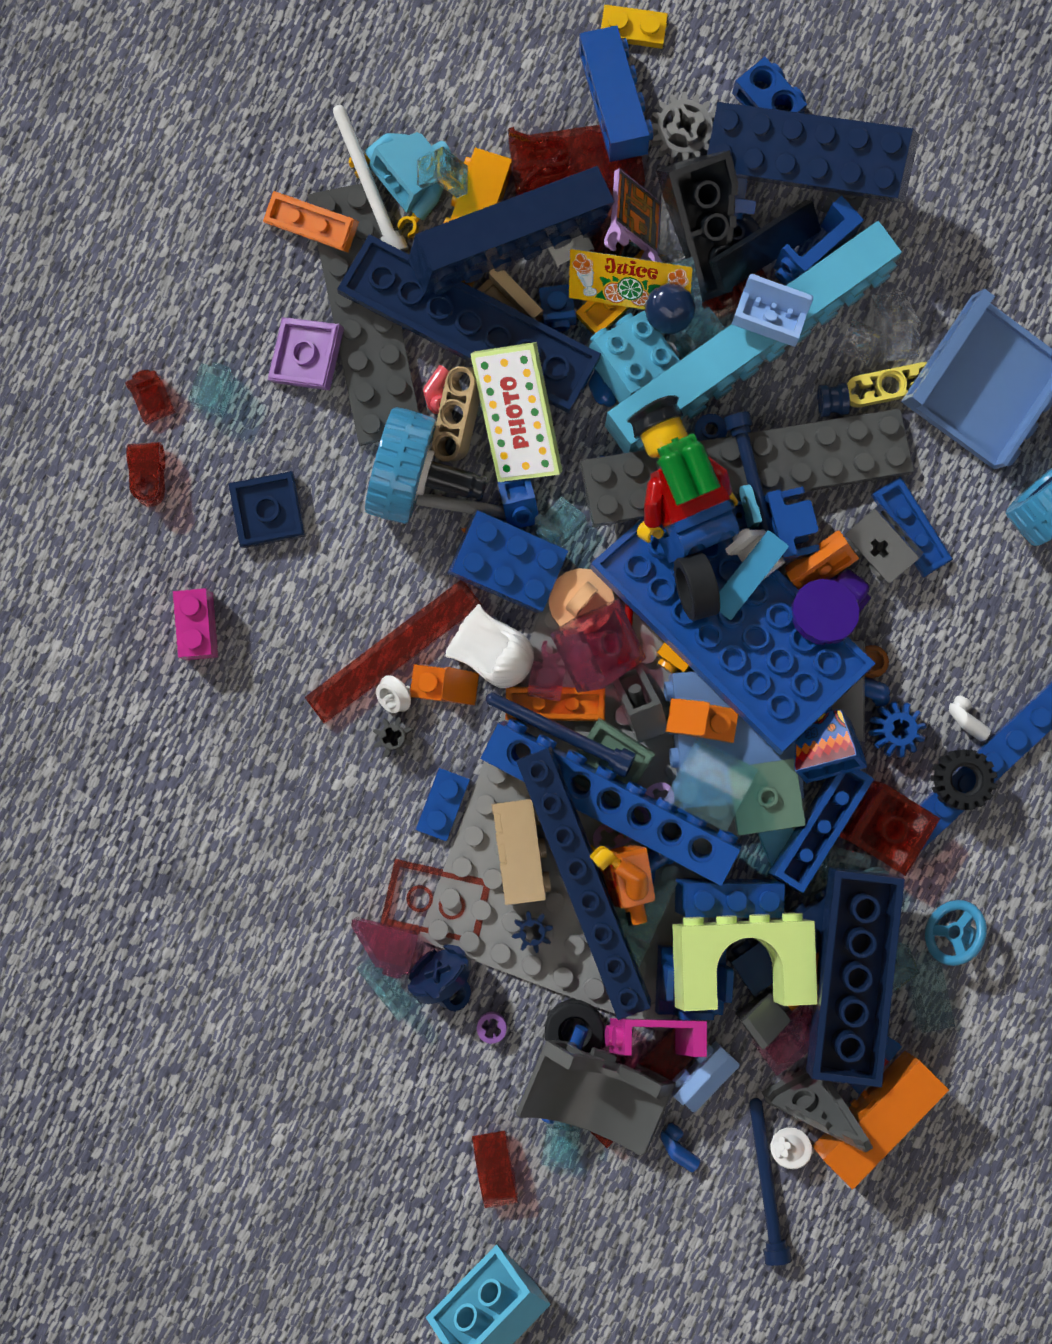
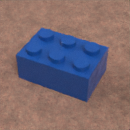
[447,510,568,613]

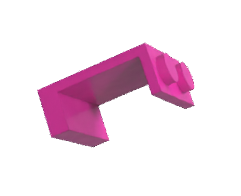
[604,1018,707,1057]

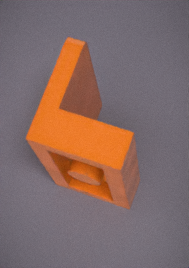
[785,531,859,590]

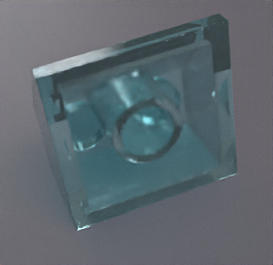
[665,738,758,832]

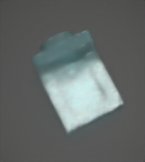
[535,496,587,547]

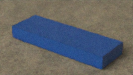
[871,476,953,577]

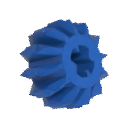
[868,701,926,758]

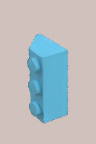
[426,1244,551,1344]

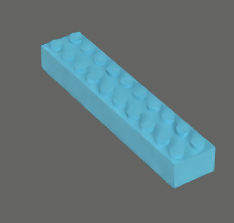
[605,220,902,453]

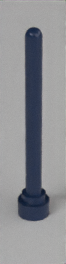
[724,411,780,570]
[486,693,637,778]
[749,1098,792,1266]

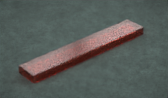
[305,580,482,724]

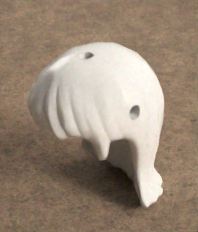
[445,604,534,688]

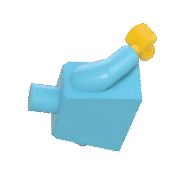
[349,132,451,238]

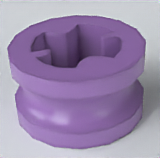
[477,1012,507,1044]

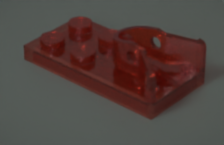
[508,125,645,196]

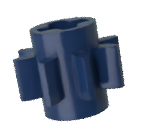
[512,910,553,953]

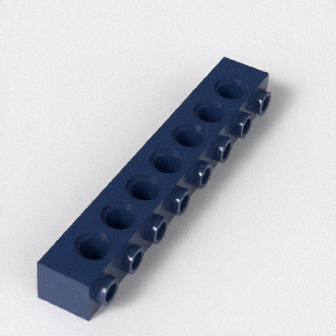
[516,746,651,1020]

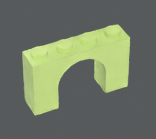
[672,913,818,1011]

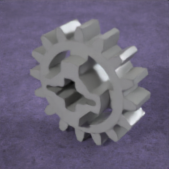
[651,92,716,164]

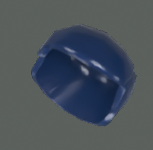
[645,284,696,334]

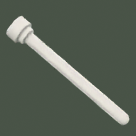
[333,105,409,252]

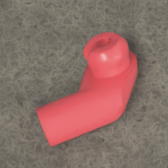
[423,365,449,414]

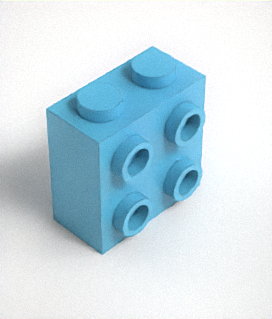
[589,310,680,403]

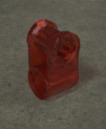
[126,442,165,507]

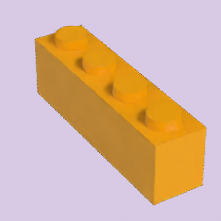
[443,147,512,287]

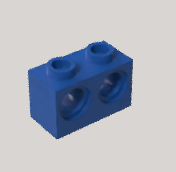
[732,56,807,113]

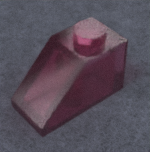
[351,917,420,979]
[752,1005,812,1076]

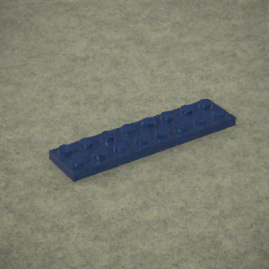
[337,234,601,414]

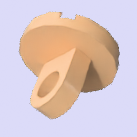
[548,568,614,634]

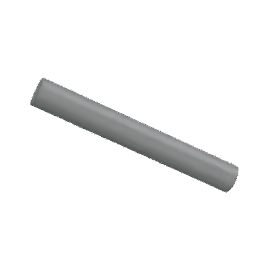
[416,493,506,520]

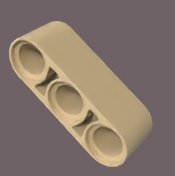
[432,366,480,462]

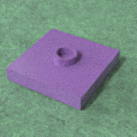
[268,317,344,391]

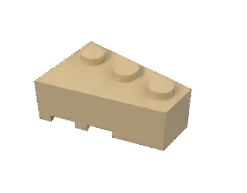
[491,799,551,905]

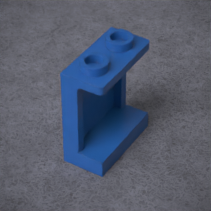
[773,195,864,286]

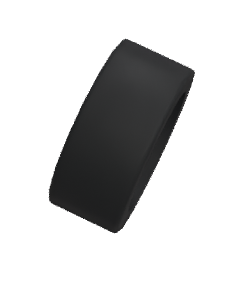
[674,552,721,621]

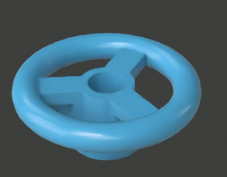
[925,900,987,966]

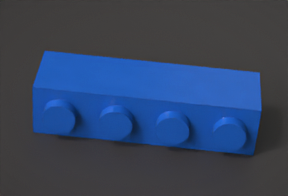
[579,25,653,162]
[767,770,874,893]

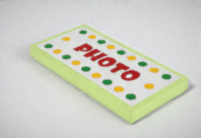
[470,342,562,482]

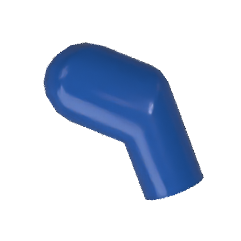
[589,369,617,407]
[660,1123,700,1173]

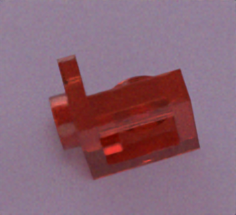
[125,370,176,425]

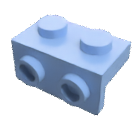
[732,274,814,347]
[672,1041,739,1112]

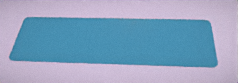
[719,531,789,620]

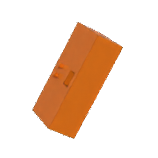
[812,1051,949,1190]

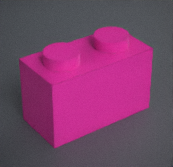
[173,588,218,660]

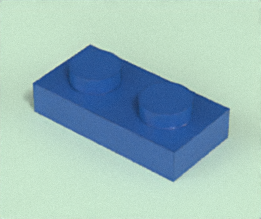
[416,768,470,842]

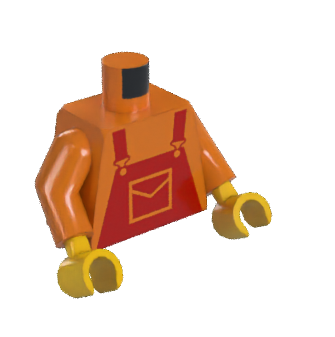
[590,844,655,926]

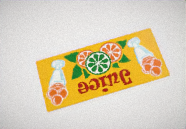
[569,249,693,310]

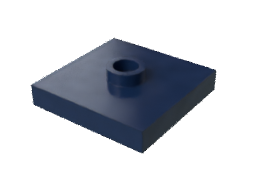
[228,471,306,549]

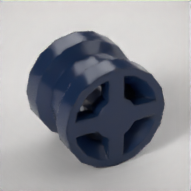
[817,382,850,417]

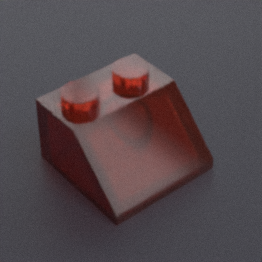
[839,780,941,876]

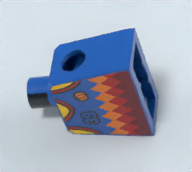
[794,707,868,783]

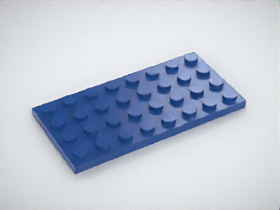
[590,519,876,755]

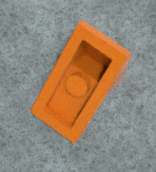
[410,664,479,706]
[665,698,738,743]

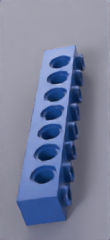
[480,719,742,886]

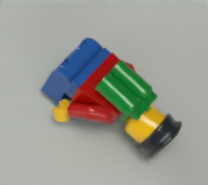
[627,395,739,563]

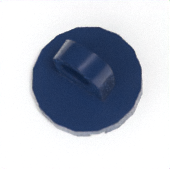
[408,945,471,1012]

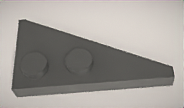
[762,1067,873,1153]

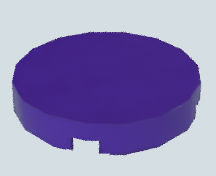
[791,579,859,645]

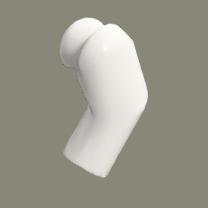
[949,695,991,741]

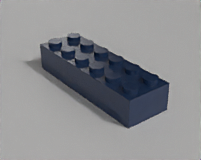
[707,102,920,203]
[408,166,615,295]
[806,867,905,1087]

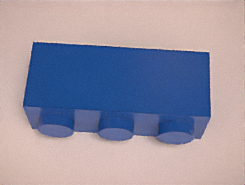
[675,878,785,918]

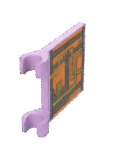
[604,168,663,263]

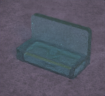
[356,941,419,1021]

